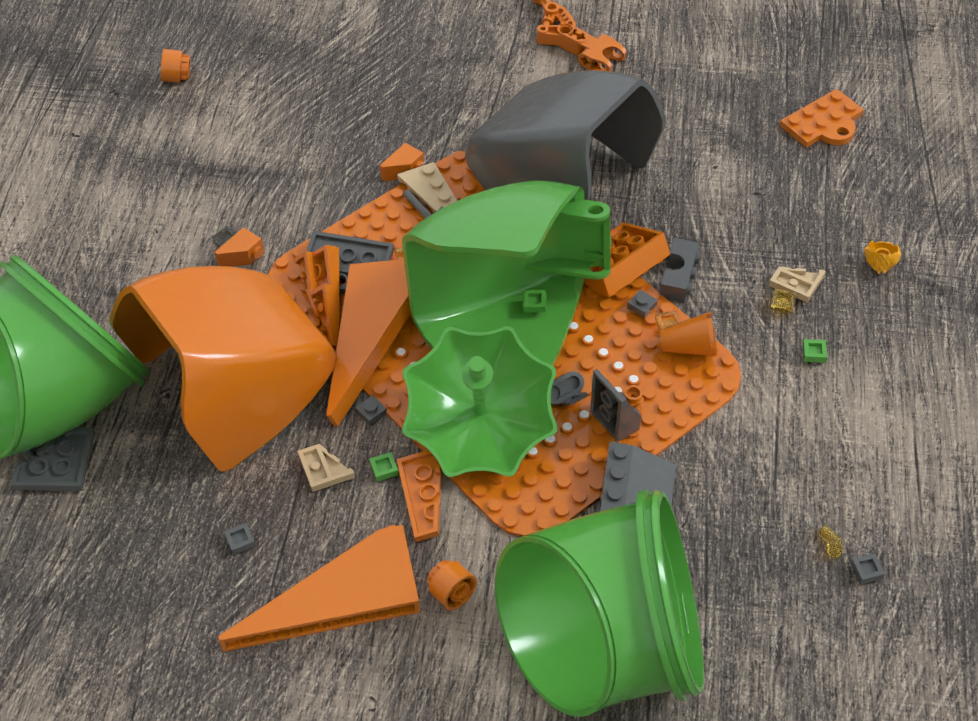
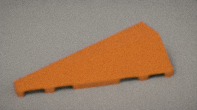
[294,245,340,348]

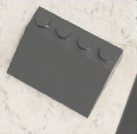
[598,441,676,512]

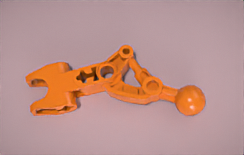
[532,0,627,72]

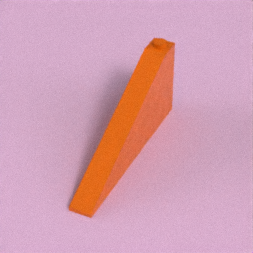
[326,259,411,427]
[218,525,420,652]

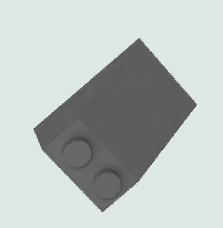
[590,369,641,442]

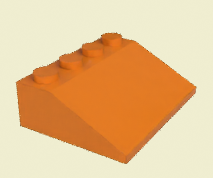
[584,222,670,297]

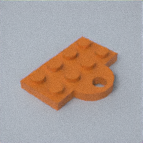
[779,89,864,148]

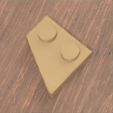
[769,267,826,303]
[297,444,355,492]

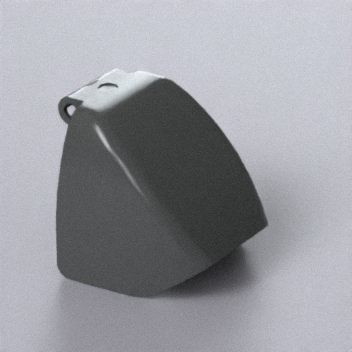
[465,70,666,200]

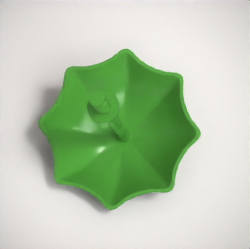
[402,326,557,477]

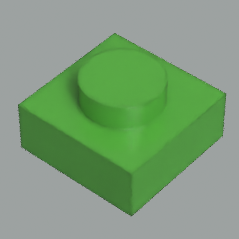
[523,290,547,313]
[802,339,827,363]
[369,452,399,482]

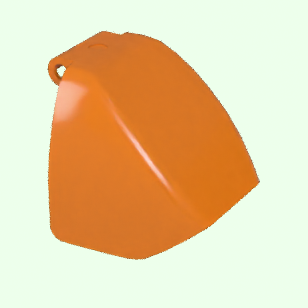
[109,266,336,472]

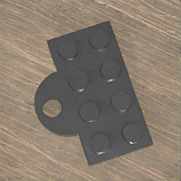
[306,231,395,294]

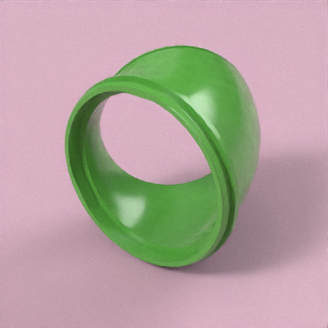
[0,254,151,459]
[495,489,704,717]

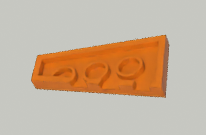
[396,450,442,542]

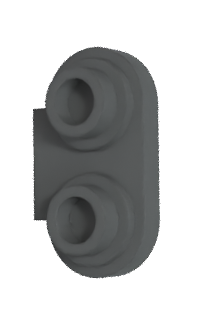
[551,371,588,406]

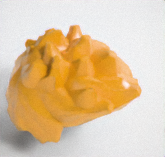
[864,241,901,274]

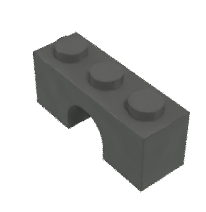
[660,238,702,303]

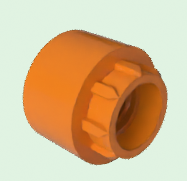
[161,49,190,83]
[427,560,477,610]

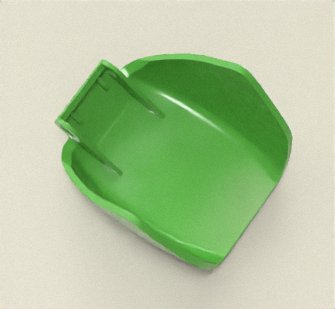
[402,180,611,366]

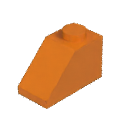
[380,143,425,181]
[214,227,264,267]

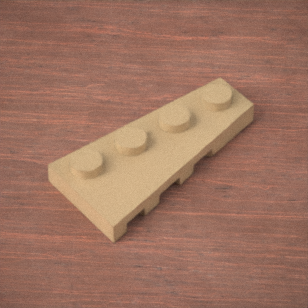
[397,162,457,214]

